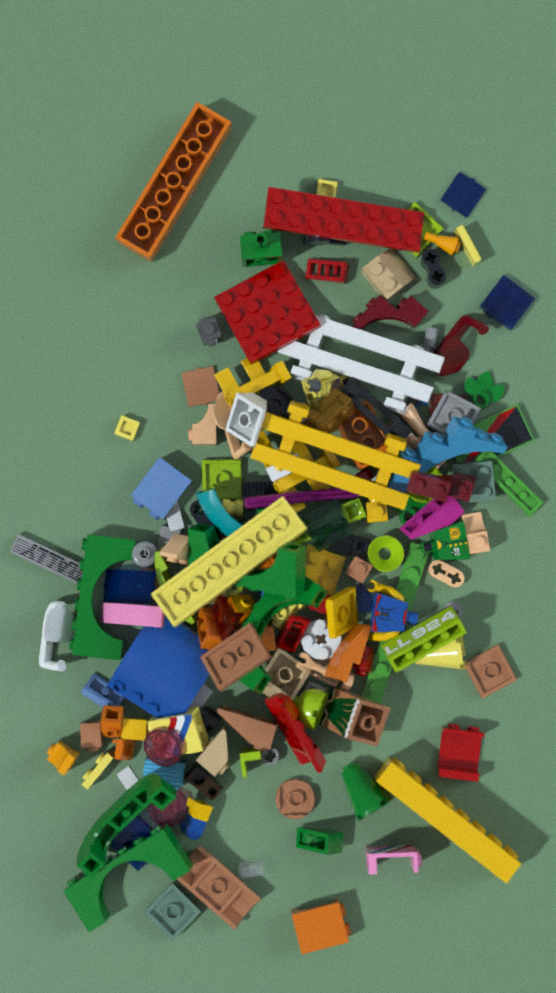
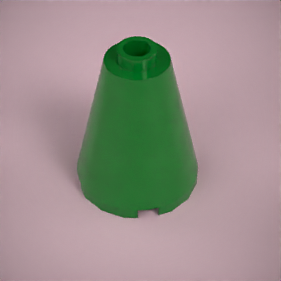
[341,762,392,821]

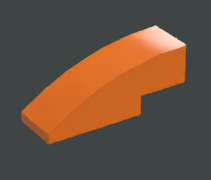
[324,624,371,682]

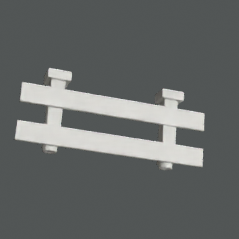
[278,314,445,416]

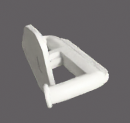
[39,601,75,672]

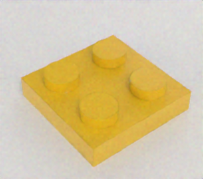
[326,586,358,639]

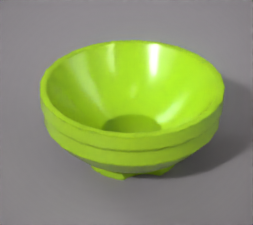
[367,535,404,572]

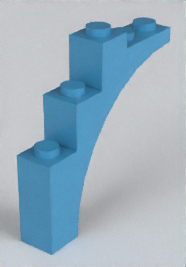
[387,416,507,493]

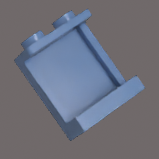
[131,457,192,520]

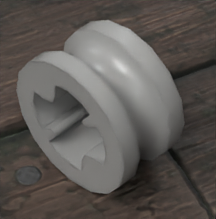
[261,746,279,765]

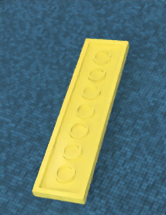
[151,496,308,628]

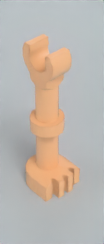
[295,652,355,691]

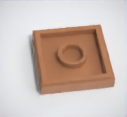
[466,644,517,699]

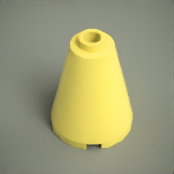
[415,635,466,669]

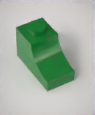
[296,827,344,855]

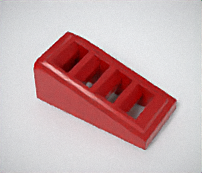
[305,259,349,284]
[276,613,310,653]

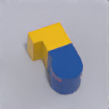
[180,797,213,840]

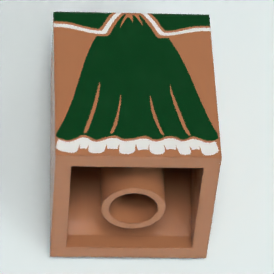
[319,686,391,747]

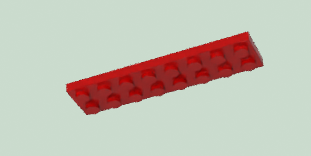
[263,187,424,253]

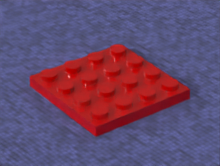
[214,260,321,365]

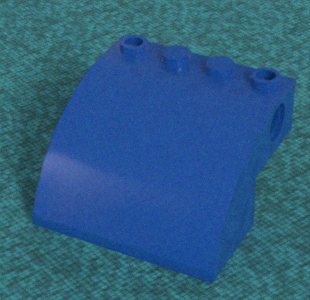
[107,615,210,718]

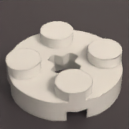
[301,619,341,660]

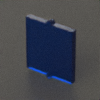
[440,171,486,218]

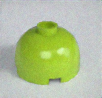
[293,688,328,730]

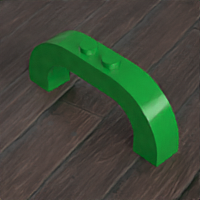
[76,773,177,877]

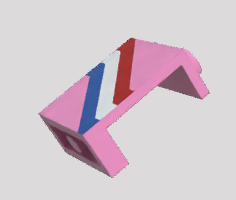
[366,844,422,875]

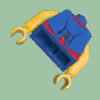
[367,580,418,641]

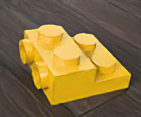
[305,545,346,595]

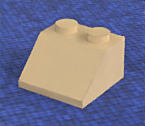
[361,249,416,302]
[262,648,311,701]
[196,725,229,776]

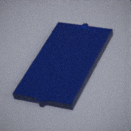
[103,569,156,605]

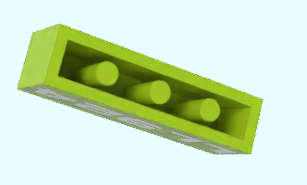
[381,606,467,673]

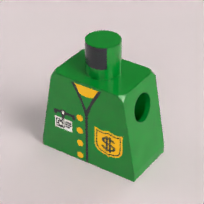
[421,521,471,560]

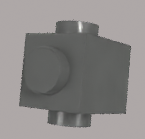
[196,316,222,347]

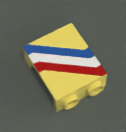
[147,706,210,758]

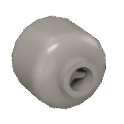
[132,541,158,567]

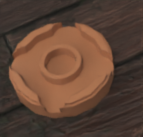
[275,778,315,820]

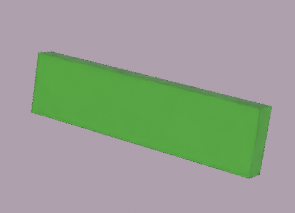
[473,451,544,516]

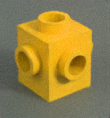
[222,594,255,624]

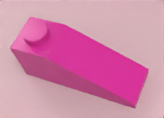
[399,497,464,540]

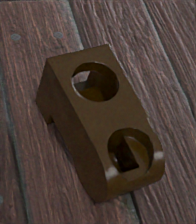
[185,762,224,801]

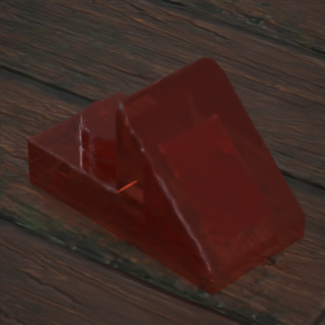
[210,596,245,641]

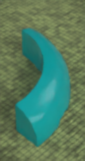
[196,487,293,543]

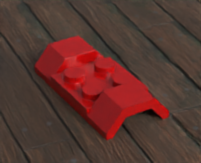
[264,693,326,773]

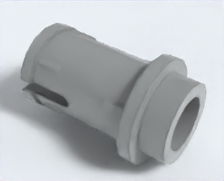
[421,327,439,353]

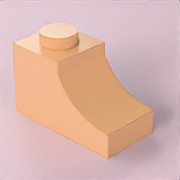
[188,404,217,446]
[461,512,490,554]

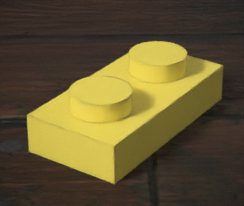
[82,751,115,790]

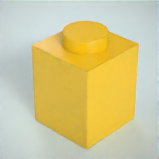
[365,502,388,523]
[121,717,151,741]

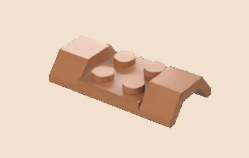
[177,845,261,930]

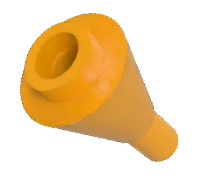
[423,232,461,256]

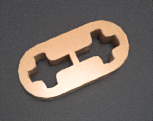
[428,560,464,587]

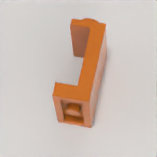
[291,899,351,954]

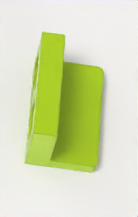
[239,747,261,778]

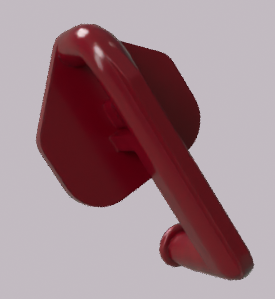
[432,315,489,376]

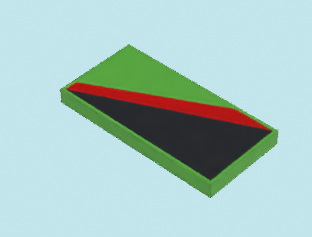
[454,404,534,463]

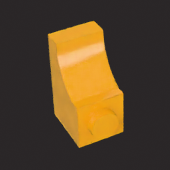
[47,740,80,775]

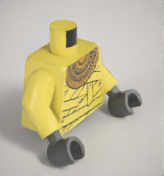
[301,369,349,411]

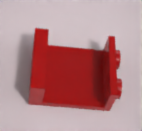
[436,723,485,782]

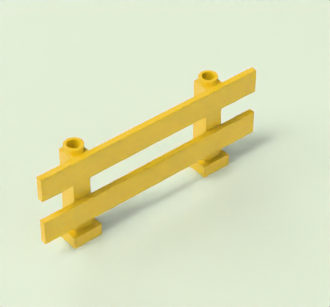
[214,358,340,513]
[250,400,421,510]

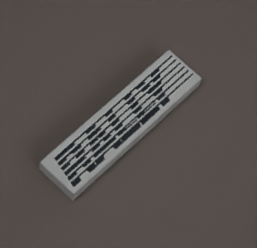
[10,534,83,584]

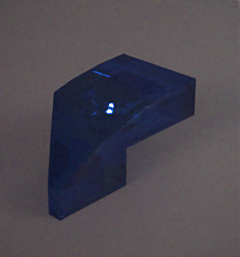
[356,583,374,614]

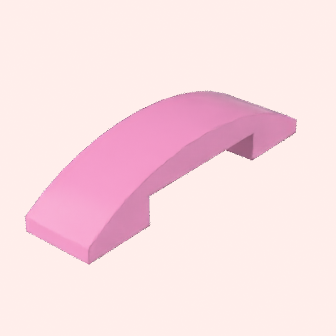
[99,603,165,628]

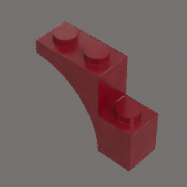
[353,295,429,330]
[407,470,477,502]

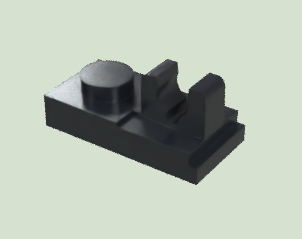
[328,530,372,559]

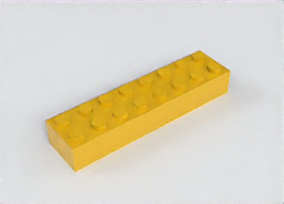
[374,757,521,884]

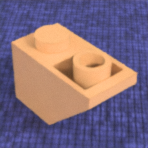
[160,534,188,565]

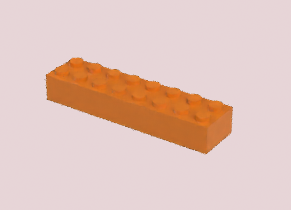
[115,102,232,263]

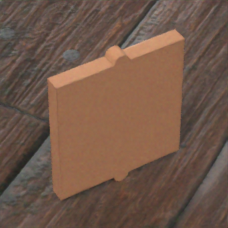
[181,366,219,407]

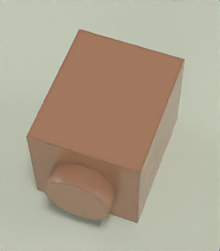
[345,556,373,584]
[80,721,104,751]

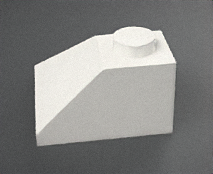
[225,393,267,447]

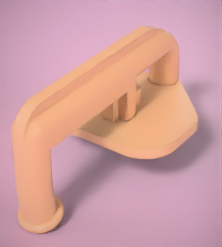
[212,391,253,459]

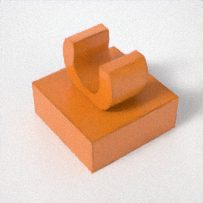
[110,738,135,760]

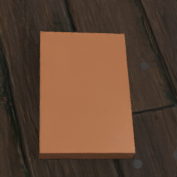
[200,623,272,692]

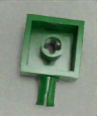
[240,230,282,267]

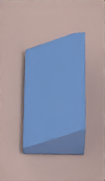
[81,673,125,708]

